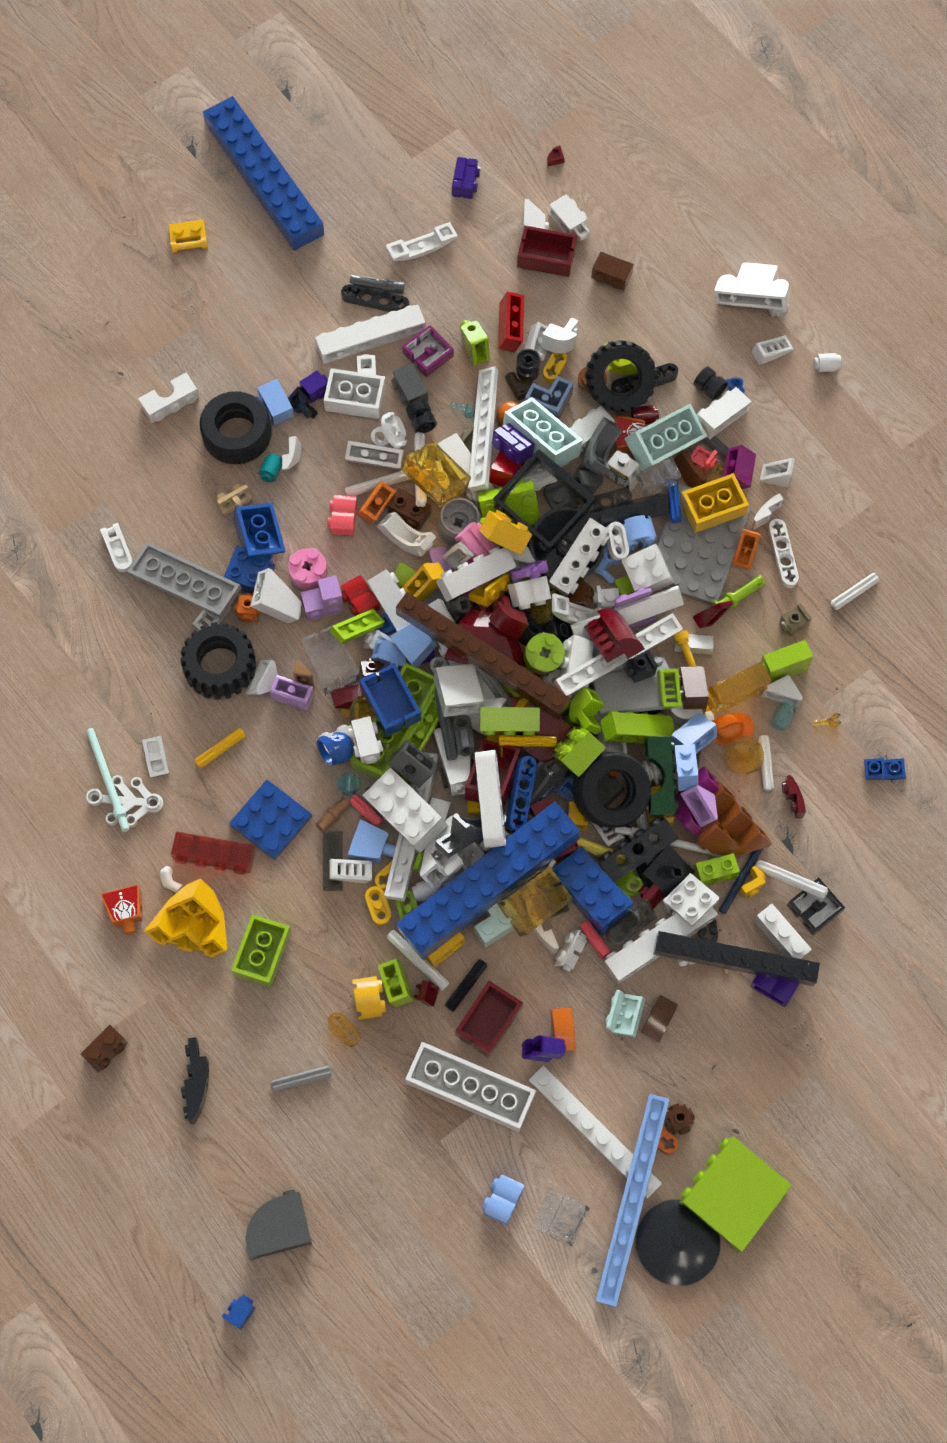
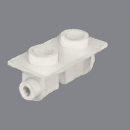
[554,930,587,972]

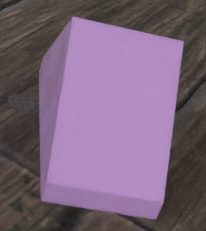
[681,785,718,827]

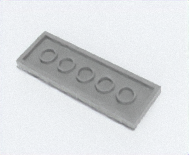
[127,542,242,618]

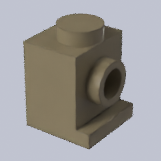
[779,603,812,636]

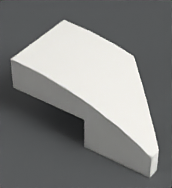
[282,436,302,470]

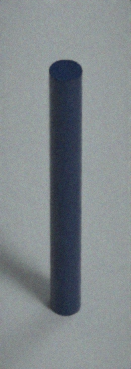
[719,848,763,914]

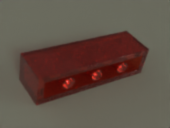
[171,832,255,875]

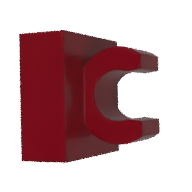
[638,884,663,912]
[413,980,439,1007]

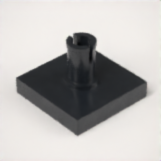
[641,845,695,898]

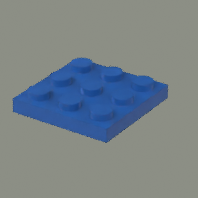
[229,780,313,860]

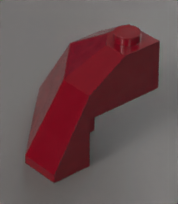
[445,605,525,665]

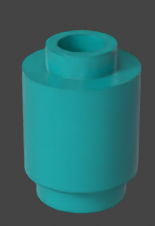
[259,454,282,482]

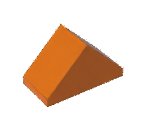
[732,529,761,570]

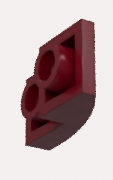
[331,684,368,708]
[782,775,806,818]

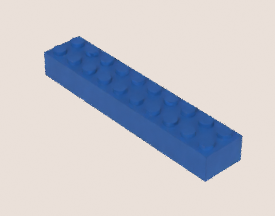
[203,96,325,251]
[396,801,581,960]

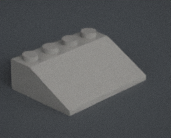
[588,656,676,716]

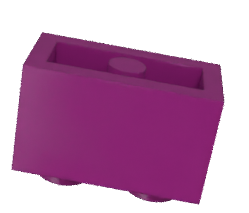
[723,445,756,489]

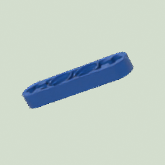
[506,756,537,832]

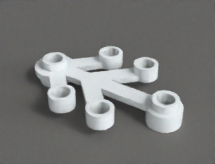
[86,775,163,827]

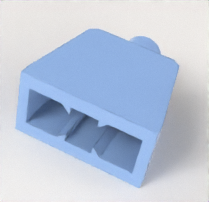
[390,624,437,668]
[348,820,396,864]

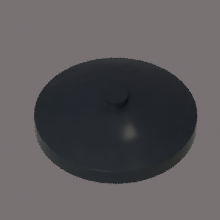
[529,507,605,582]
[636,1199,721,1286]

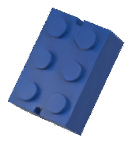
[359,663,421,737]

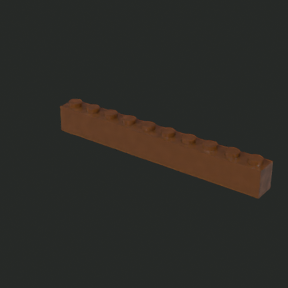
[396,592,571,720]

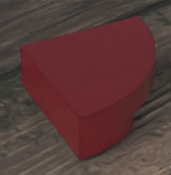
[547,145,565,166]

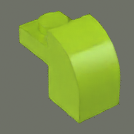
[569,686,604,734]

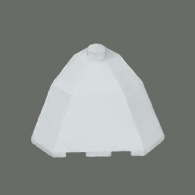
[420,815,486,888]

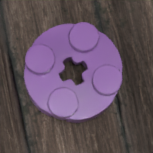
[509,560,548,583]

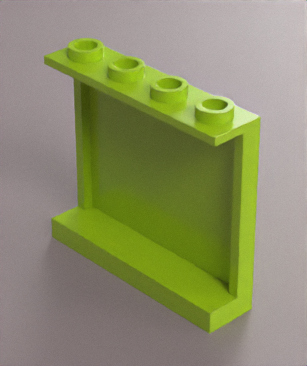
[679,1136,792,1252]

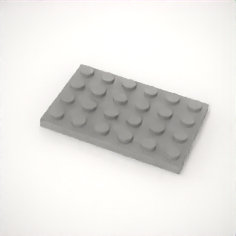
[658,484,751,605]

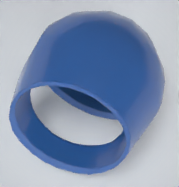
[316,732,354,765]

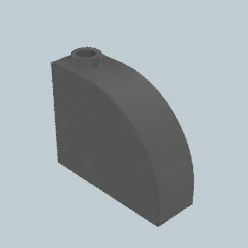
[246,1190,312,1260]

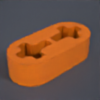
[657,1127,678,1155]

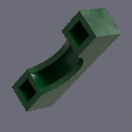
[644,736,678,818]

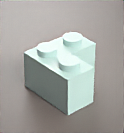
[474,899,519,948]

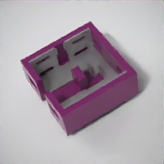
[402,325,454,377]

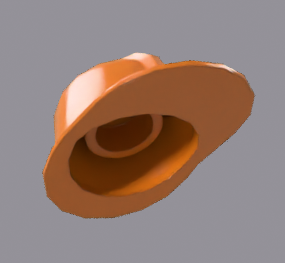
[713,713,755,746]

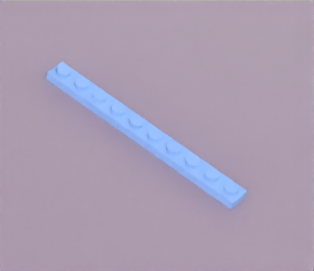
[596,1093,670,1307]

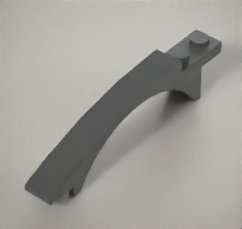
[435,758,568,858]

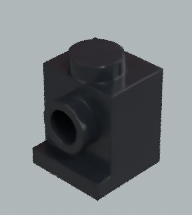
[625,650,658,683]

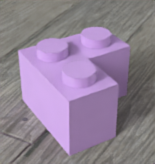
[300,575,344,620]

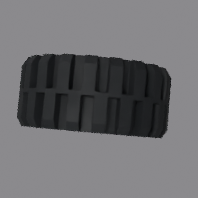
[585,340,658,413]
[180,622,256,700]

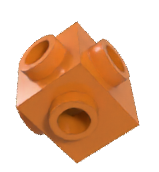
[234,594,262,623]

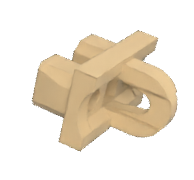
[216,483,253,516]

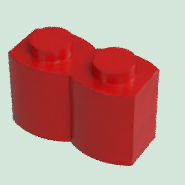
[341,575,380,616]

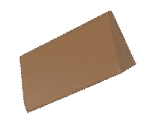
[293,660,315,689]

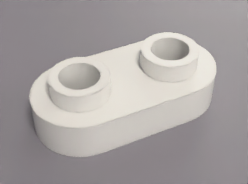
[606,522,629,560]

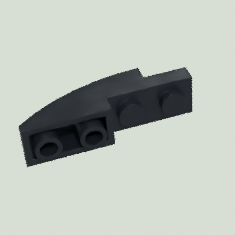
[181,1037,209,1124]

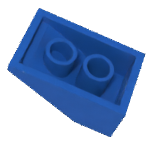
[233,503,286,558]

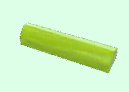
[405,688,439,751]

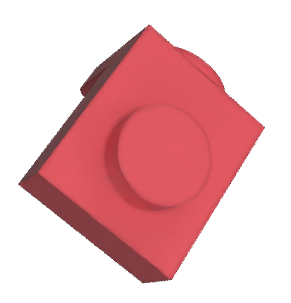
[690,445,718,473]

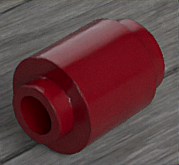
[631,405,659,424]

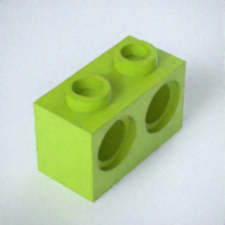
[693,853,740,886]

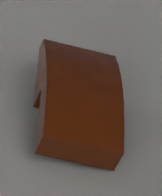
[672,450,707,488]
[641,995,678,1042]

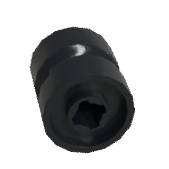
[516,349,540,381]
[693,366,728,401]
[406,399,437,434]

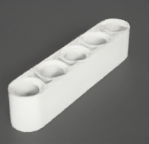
[475,750,506,848]

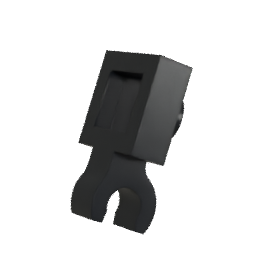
[288,387,318,419]

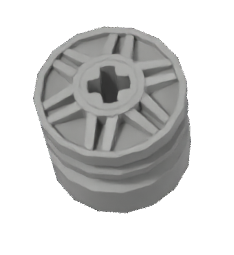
[438,498,480,546]

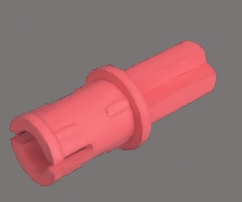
[349,794,384,827]
[580,921,612,959]

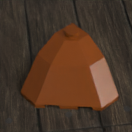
[696,781,772,856]

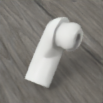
[159,866,183,893]

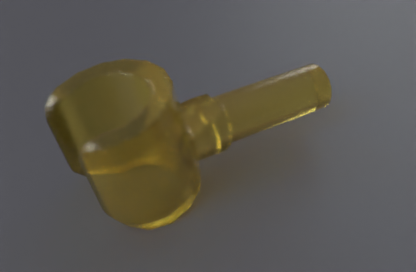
[813,713,841,728]

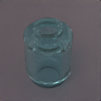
[771,701,797,732]

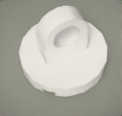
[371,412,407,449]

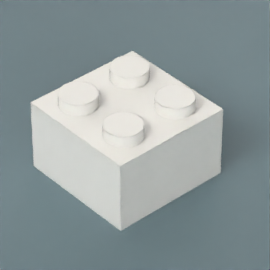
[622,544,674,593]

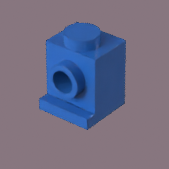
[222,1294,255,1330]

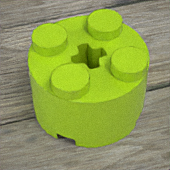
[523,633,565,675]

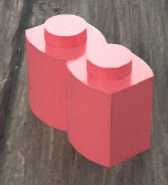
[327,495,358,536]

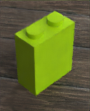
[757,640,814,686]

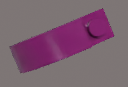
[674,766,719,836]

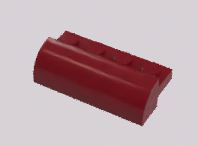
[584,608,645,663]

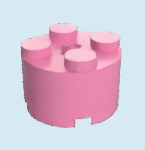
[288,548,328,591]

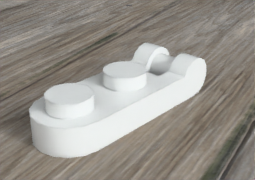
[100,523,133,572]

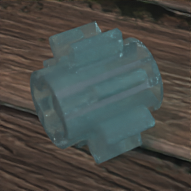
[337,772,361,796]

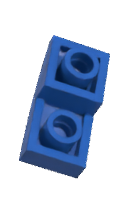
[864,758,906,780]

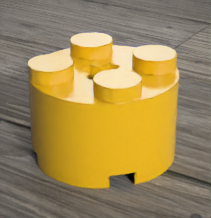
[352,976,386,1020]

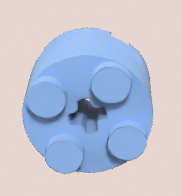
[623,515,657,554]

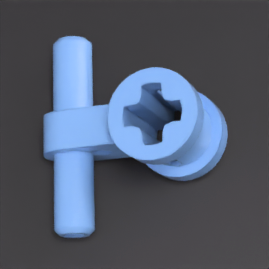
[594,547,622,584]

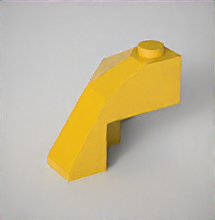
[144,878,228,957]

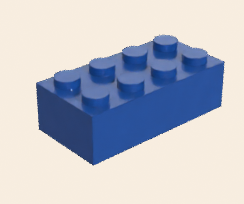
[551,847,634,936]

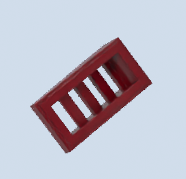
[693,601,733,628]

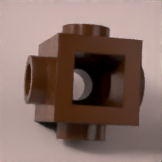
[566,580,594,609]
[664,1103,695,1135]

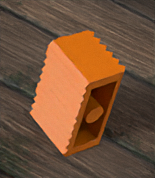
[357,481,396,524]

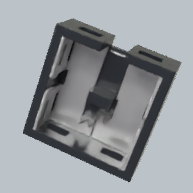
[787,878,845,936]

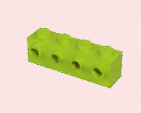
[600,711,675,744]

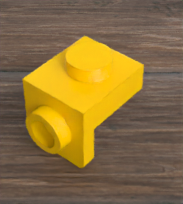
[739,866,766,899]

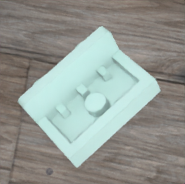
[606,990,645,1038]

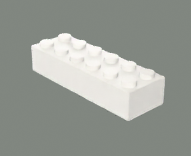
[405,1042,536,1132]

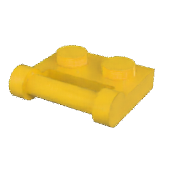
[168,219,208,253]

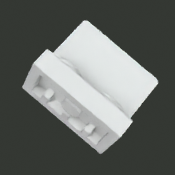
[663,873,719,926]

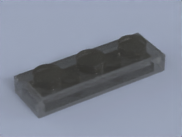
[323,831,343,891]

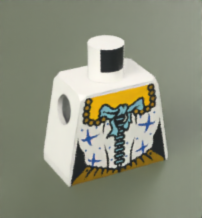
[601,451,641,493]

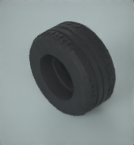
[199,391,272,464]
[572,752,651,828]

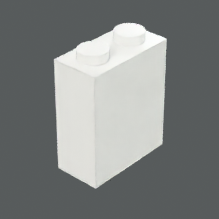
[434,664,484,717]

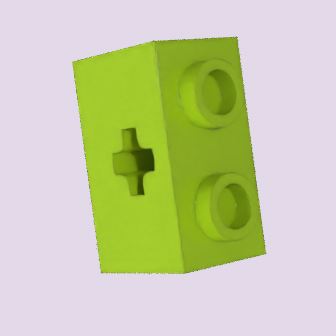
[378,958,415,1008]

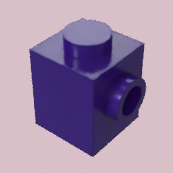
[299,370,328,403]

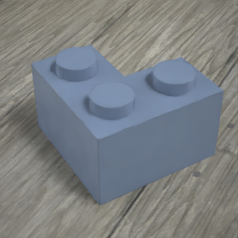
[524,376,574,420]

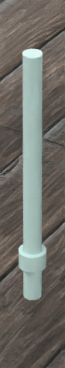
[86,728,129,832]

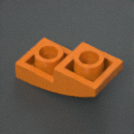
[551,1007,576,1051]

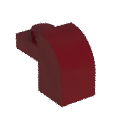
[489,594,528,639]

